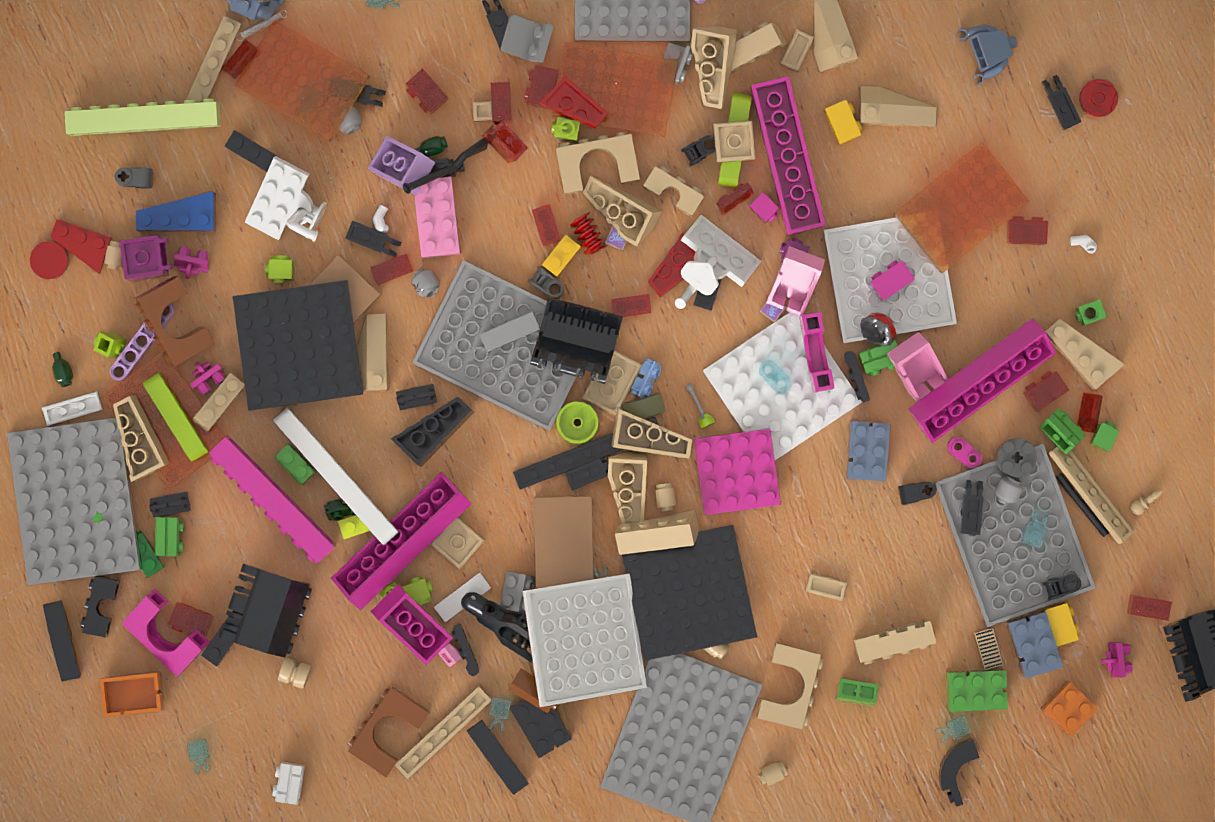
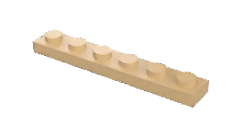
[186,16,242,103]
[1048,446,1134,544]
[395,686,492,779]

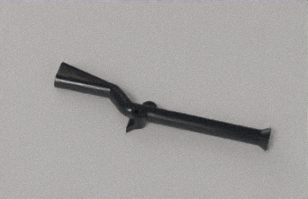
[403,137,489,194]

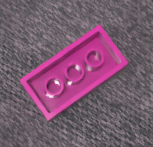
[370,584,453,665]

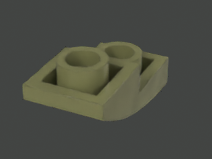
[621,392,665,419]

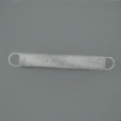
[236,10,287,41]

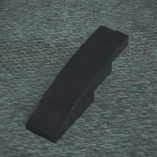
[43,600,81,682]
[467,720,529,795]

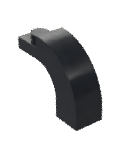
[939,738,980,807]

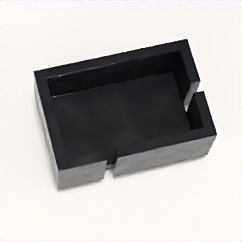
[510,699,572,758]

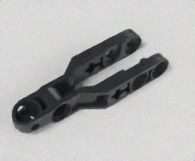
[461,592,533,663]

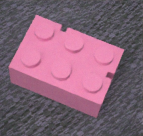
[766,246,825,316]
[887,332,948,402]

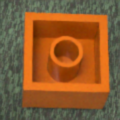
[1041,681,1099,736]

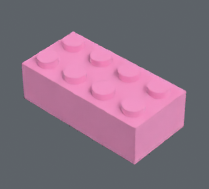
[414,177,461,259]

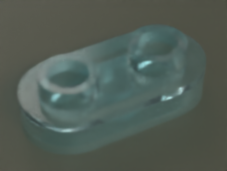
[759,360,791,393]

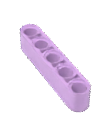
[110,303,175,381]

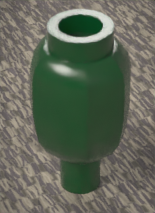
[414,136,448,157]
[52,352,73,387]

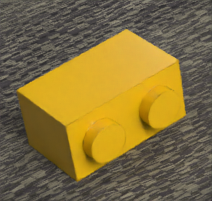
[824,100,863,145]
[542,235,581,278]
[1043,602,1080,647]

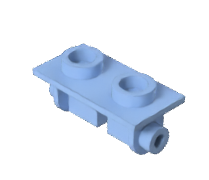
[631,358,662,398]

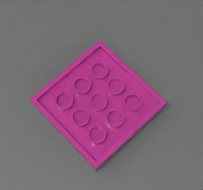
[694,428,781,515]

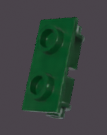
[324,499,356,521]

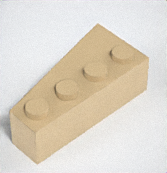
[730,22,788,73]
[1044,319,1125,390]
[113,395,170,482]
[611,408,692,459]
[615,510,700,555]
[853,619,937,665]

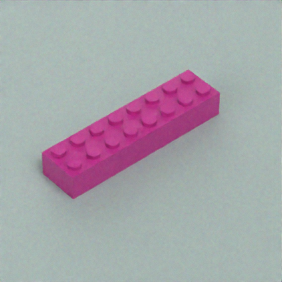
[750,76,826,236]
[909,319,1056,443]
[209,435,336,563]
[331,472,472,611]

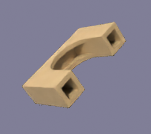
[556,132,640,195]
[757,642,823,729]

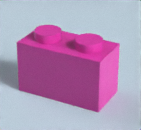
[869,260,915,302]

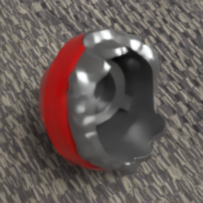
[860,313,896,346]

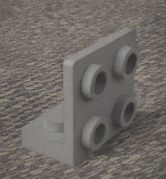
[500,14,554,63]
[656,42,693,87]

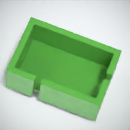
[946,669,1008,712]

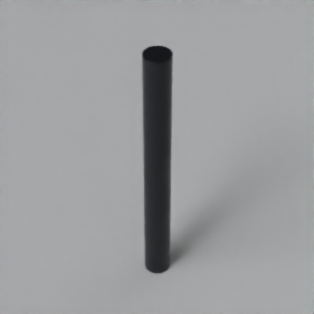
[1056,473,1109,537]

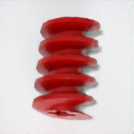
[570,212,607,255]

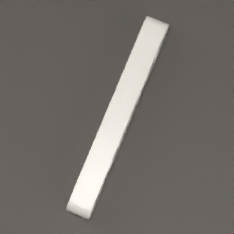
[273,407,398,545]

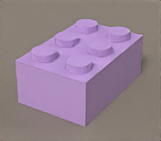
[367,136,435,196]

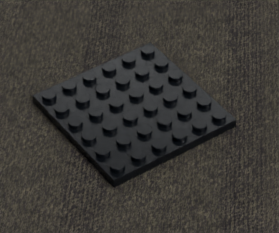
[232,280,364,411]
[622,525,757,661]

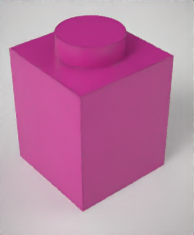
[749,192,779,223]

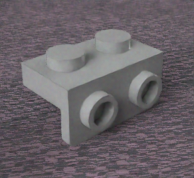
[500,571,536,614]

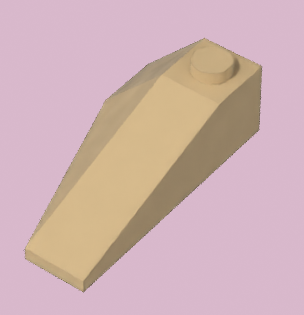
[583,176,662,247]

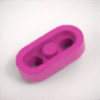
[947,437,982,468]

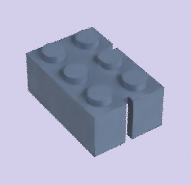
[846,421,890,481]
[1006,611,1063,679]

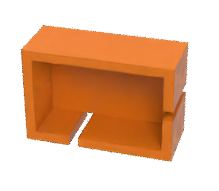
[99,671,164,717]

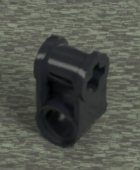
[681,135,716,167]
[898,482,936,505]
[1042,574,1082,601]

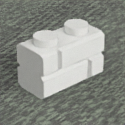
[272,762,305,805]

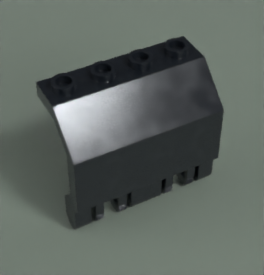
[530,297,623,384]
[218,563,312,658]
[1163,609,1215,702]

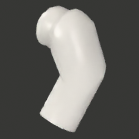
[372,204,389,234]
[1069,235,1097,253]

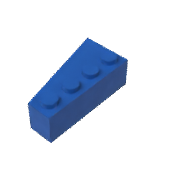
[136,191,216,232]

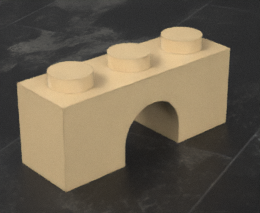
[643,166,704,217]
[192,373,245,433]

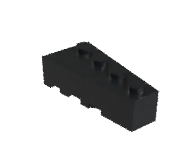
[391,397,474,467]

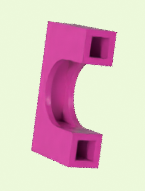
[799,312,835,393]
[122,589,210,677]

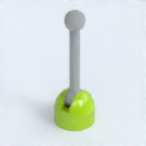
[686,384,715,429]

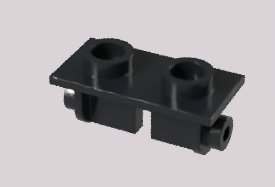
[396,384,437,410]
[149,492,191,518]

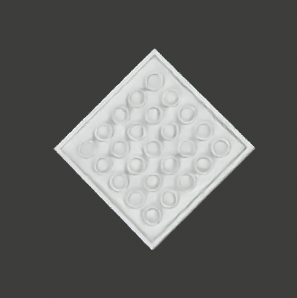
[823,211,957,344]
[703,312,862,460]
[523,574,647,707]

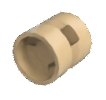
[278,657,312,689]

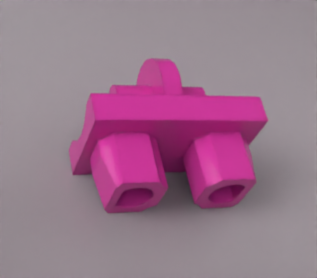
[173,246,209,279]
[190,361,226,395]
[1101,642,1133,678]

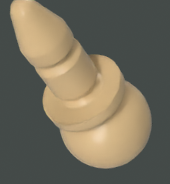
[1130,490,1163,515]

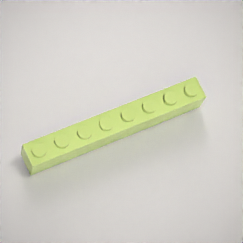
[65,99,221,136]

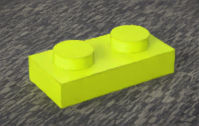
[338,515,370,539]

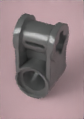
[115,168,153,189]
[527,266,565,299]

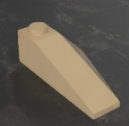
[814,0,858,73]
[691,26,737,109]
[859,86,936,127]
[357,314,388,391]
[608,451,647,524]

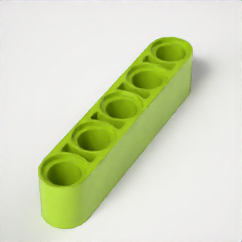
[718,92,752,188]
[142,372,209,462]

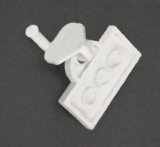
[245,156,327,242]
[675,215,762,309]

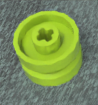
[556,401,598,444]

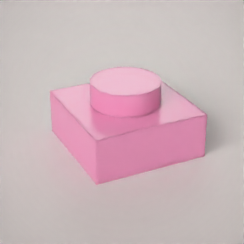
[438,643,461,667]

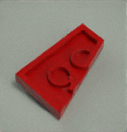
[539,76,608,129]
[51,219,112,274]
[648,232,696,298]

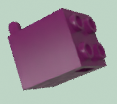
[119,235,173,282]

